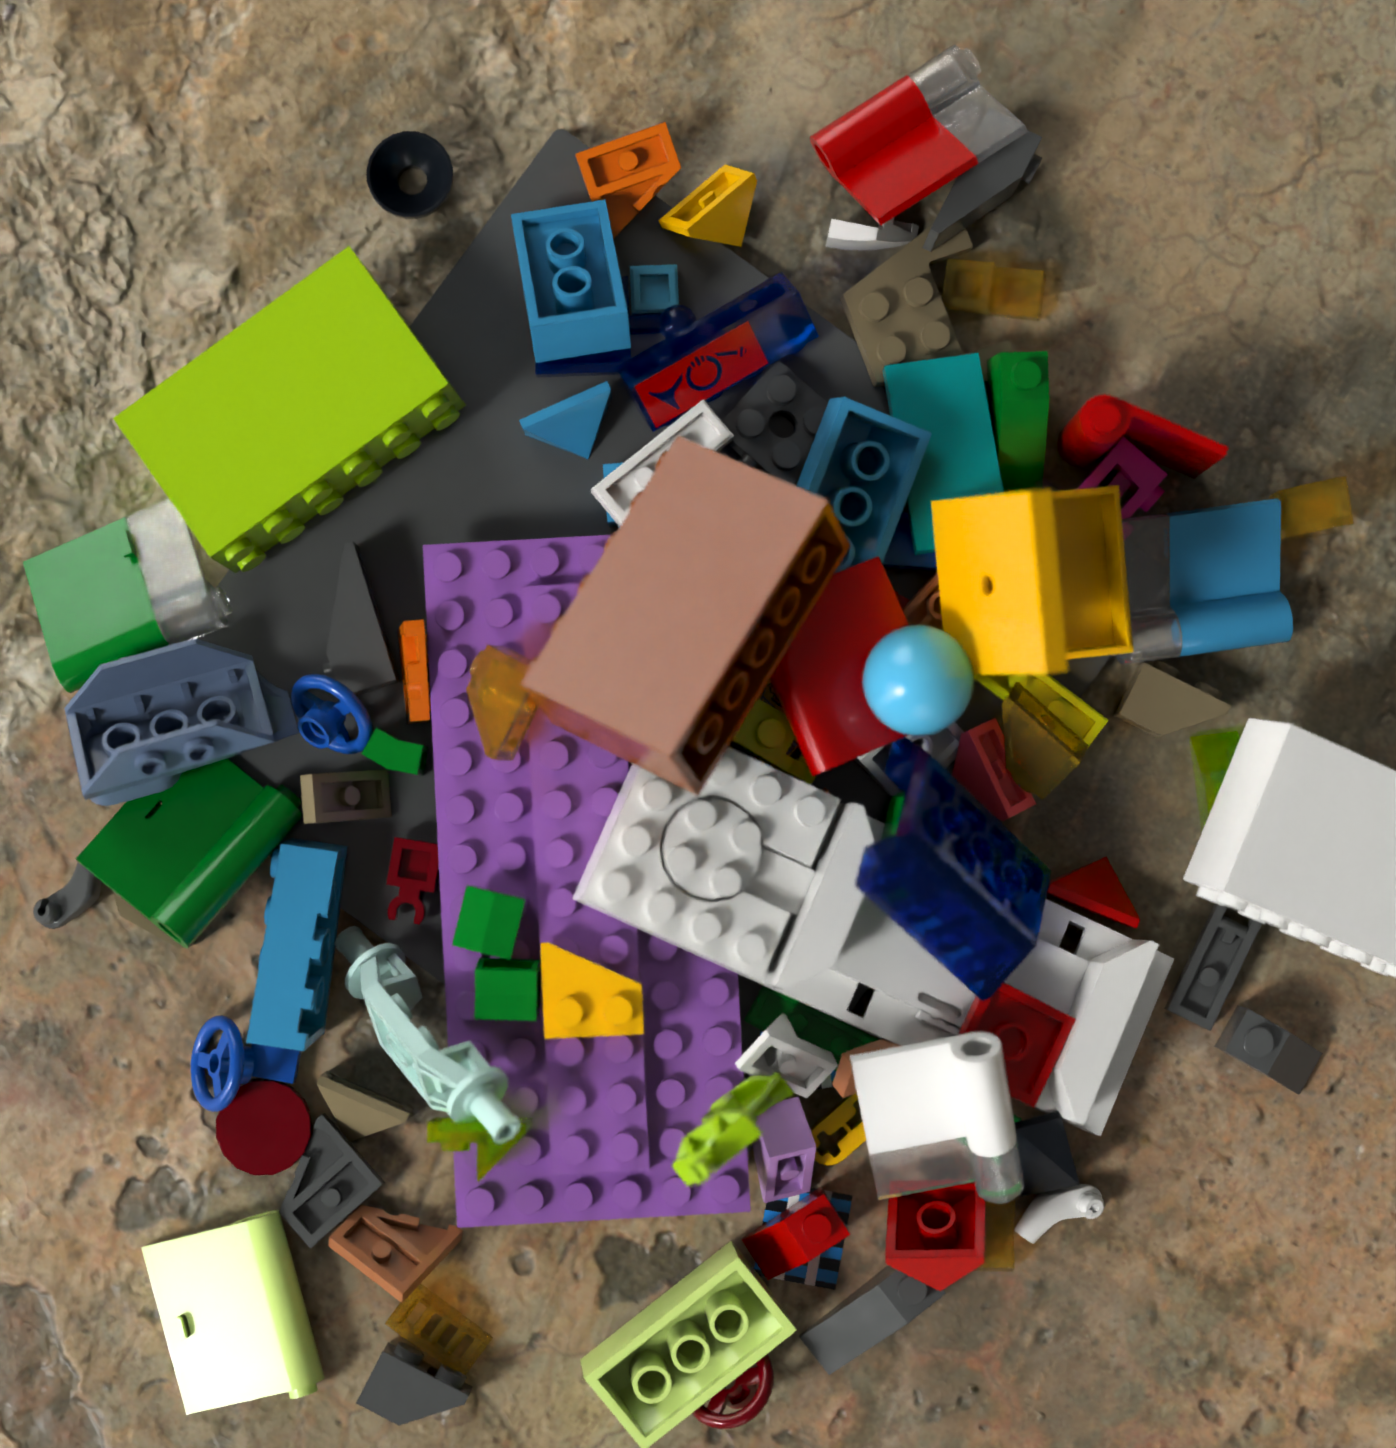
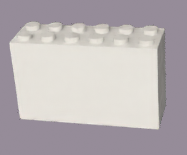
[1183,718,1396,978]

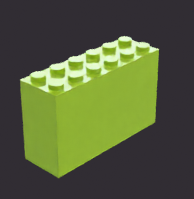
[113,246,466,573]

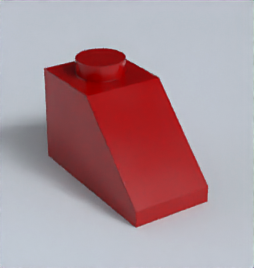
[742,1187,850,1280]

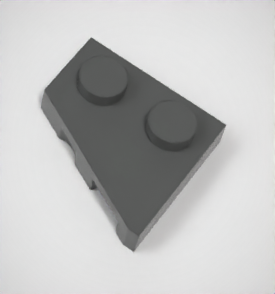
[279,1113,385,1249]

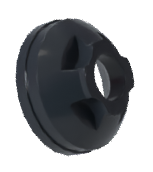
[366,131,454,219]

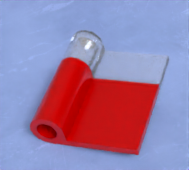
[810,44,1028,225]

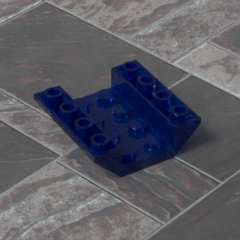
[855,737,1051,1001]

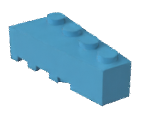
[246,838,348,1051]

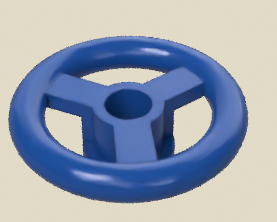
[291,674,373,754]
[191,1015,254,1112]

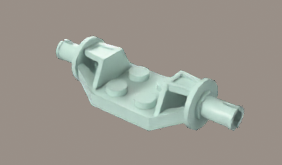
[335,926,521,1144]

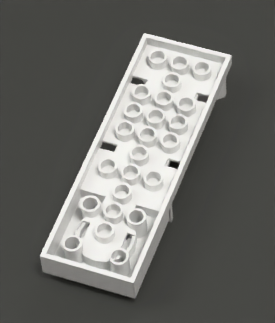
[572,747,1174,1136]

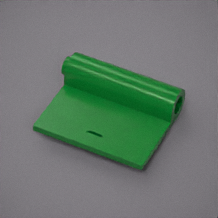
[76,758,303,949]

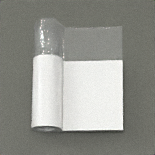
[850,1032,1024,1204]

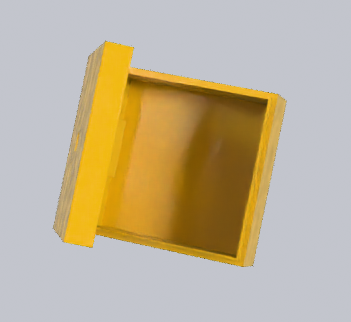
[931,485,1134,675]

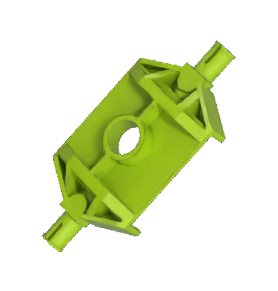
[672,1072,794,1186]

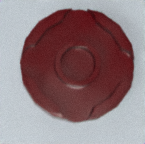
[216,1079,312,1175]

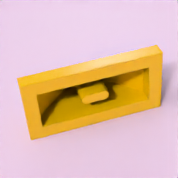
[658,165,757,247]

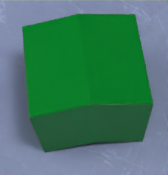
[361,728,429,776]
[452,885,525,960]
[474,958,540,1021]

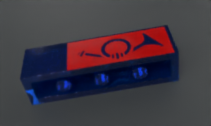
[615,272,819,432]

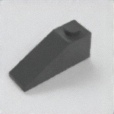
[922,112,1042,252]
[322,541,401,696]
[799,1265,946,1375]

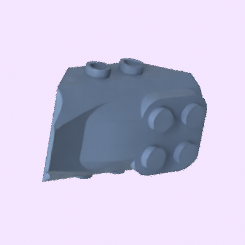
[64,638,299,806]

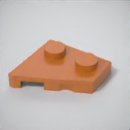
[397,619,431,724]

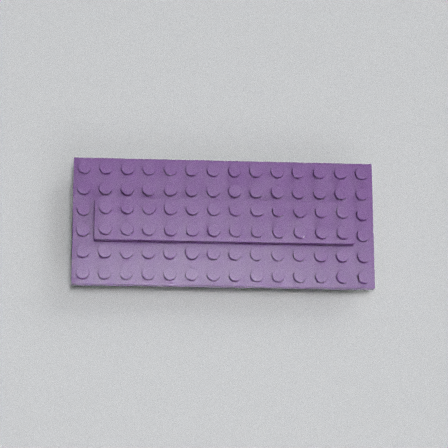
[423,535,751,1228]

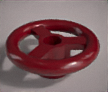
[692,1354,774,1429]

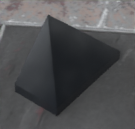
[1014,1111,1080,1197]

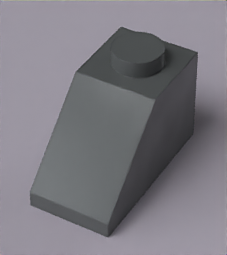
[1214,1005,1323,1095]

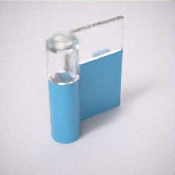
[1110,498,1293,665]

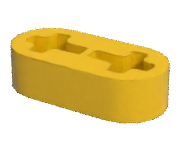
[810,1093,866,1166]

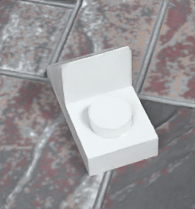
[735,1013,838,1098]

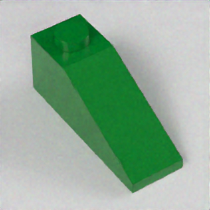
[987,351,1050,494]

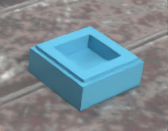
[630,264,679,316]

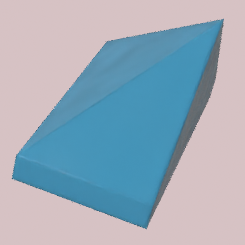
[519,381,612,459]

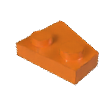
[575,122,681,239]

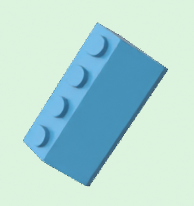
[796,397,932,574]

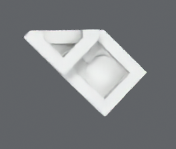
[826,218,919,251]

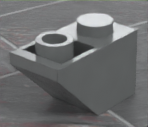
[356,1342,473,1425]

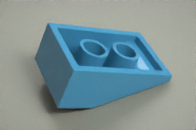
[511,199,631,363]

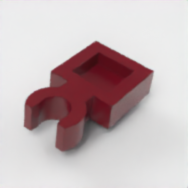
[386,837,439,925]

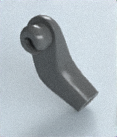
[33,851,103,929]

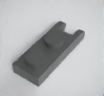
[1164,904,1262,1031]

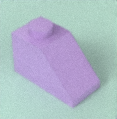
[752,1097,816,1203]

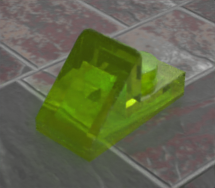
[427,1117,532,1182]

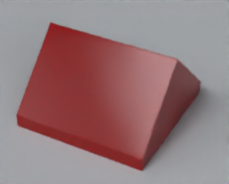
[885,1176,987,1292]

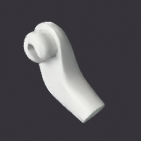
[1014,1184,1105,1244]

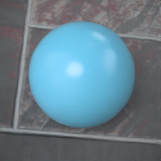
[863,625,974,736]

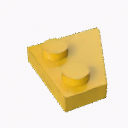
[540,942,644,1039]

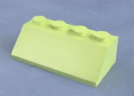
[580,1241,797,1448]

